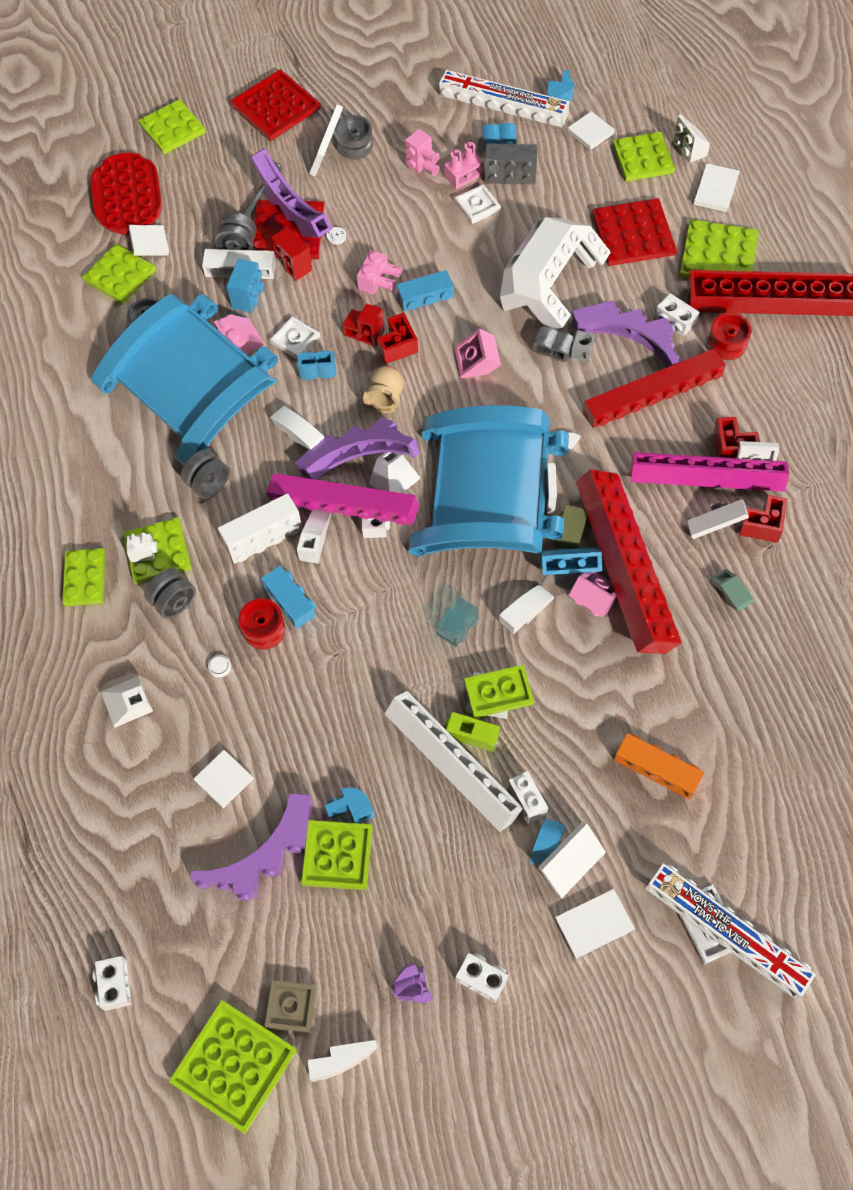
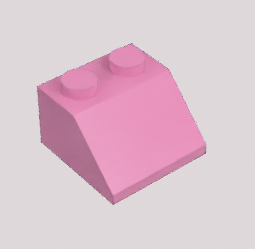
[214,315,265,354]
[454,328,501,378]
[569,572,618,617]

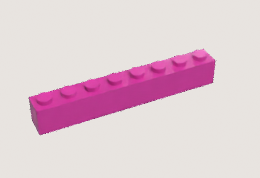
[630,452,790,492]
[266,473,419,525]

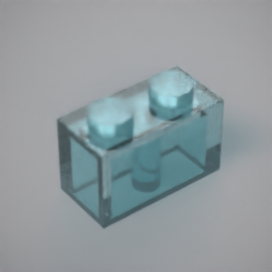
[436,597,480,647]

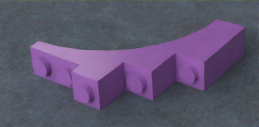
[249,148,333,238]
[571,300,680,368]
[295,417,420,480]
[190,794,313,901]

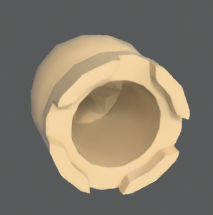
[363,365,404,414]

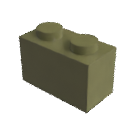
[555,505,588,549]

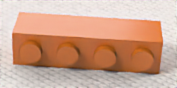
[614,733,704,800]

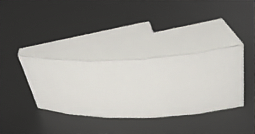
[270,406,324,449]
[499,585,554,634]
[308,1040,378,1082]

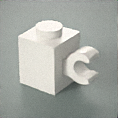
[127,533,158,562]

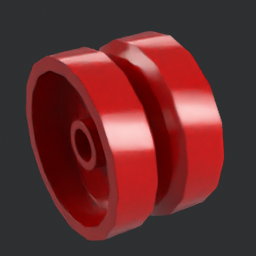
[707,313,752,360]
[238,598,286,650]

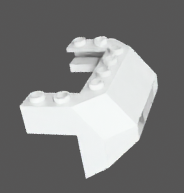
[500,217,611,329]

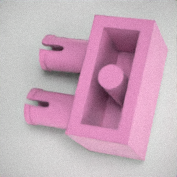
[405,129,440,176]
[444,142,484,189]
[357,250,402,294]

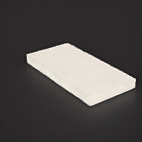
[309,104,343,176]

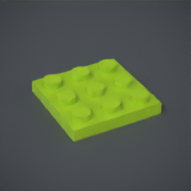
[138,99,206,154]
[613,132,675,182]
[82,243,156,305]
[123,517,192,585]
[301,820,373,891]

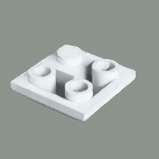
[673,114,710,162]
[369,452,420,493]
[101,676,153,728]

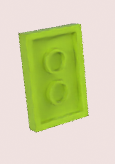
[63,548,106,606]
[464,664,535,719]

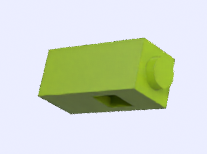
[444,712,500,752]

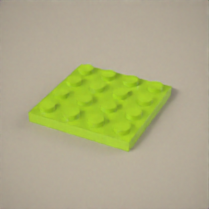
[679,219,759,278]
[168,1000,298,1134]

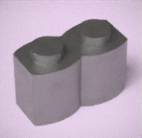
[533,327,575,362]

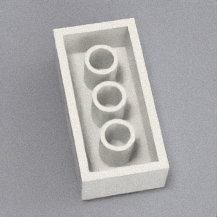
[218,493,303,564]

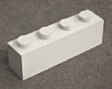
[202,249,276,279]

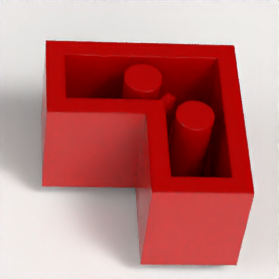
[271,226,312,281]
[342,303,385,347]
[377,312,418,364]
[714,417,760,458]
[739,495,788,543]

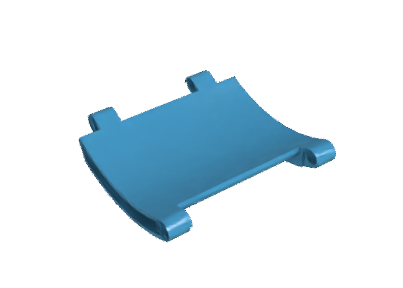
[91,294,278,466]
[409,405,569,556]

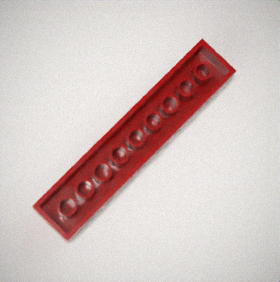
[687,270,853,316]
[576,469,682,654]

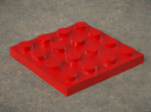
[230,69,321,141]
[592,198,677,266]
[252,200,325,259]

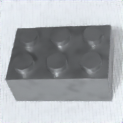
[485,144,537,184]

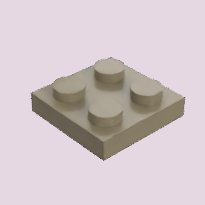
[265,980,317,1033]

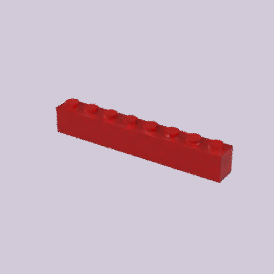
[583,348,726,428]

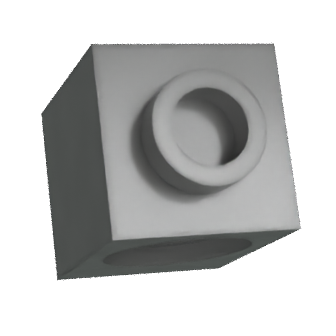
[571,330,595,362]

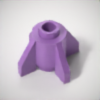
[392,963,433,1003]

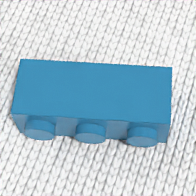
[397,270,454,311]
[539,547,602,575]
[261,566,316,629]

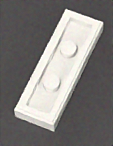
[687,499,749,539]

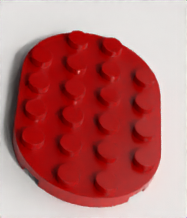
[91,153,162,235]

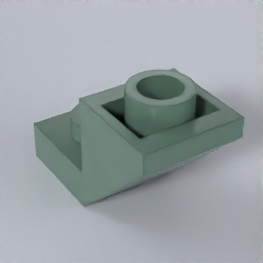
[710,569,754,611]

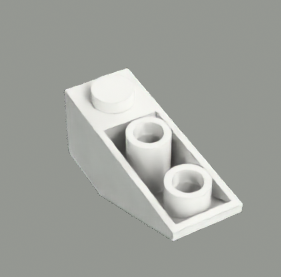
[297,510,331,563]

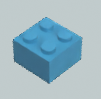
[227,259,264,313]

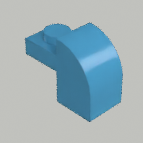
[547,70,575,101]
[324,788,375,824]
[529,818,566,866]

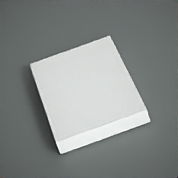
[694,163,740,212]
[538,821,606,898]
[679,884,731,964]
[555,889,635,959]

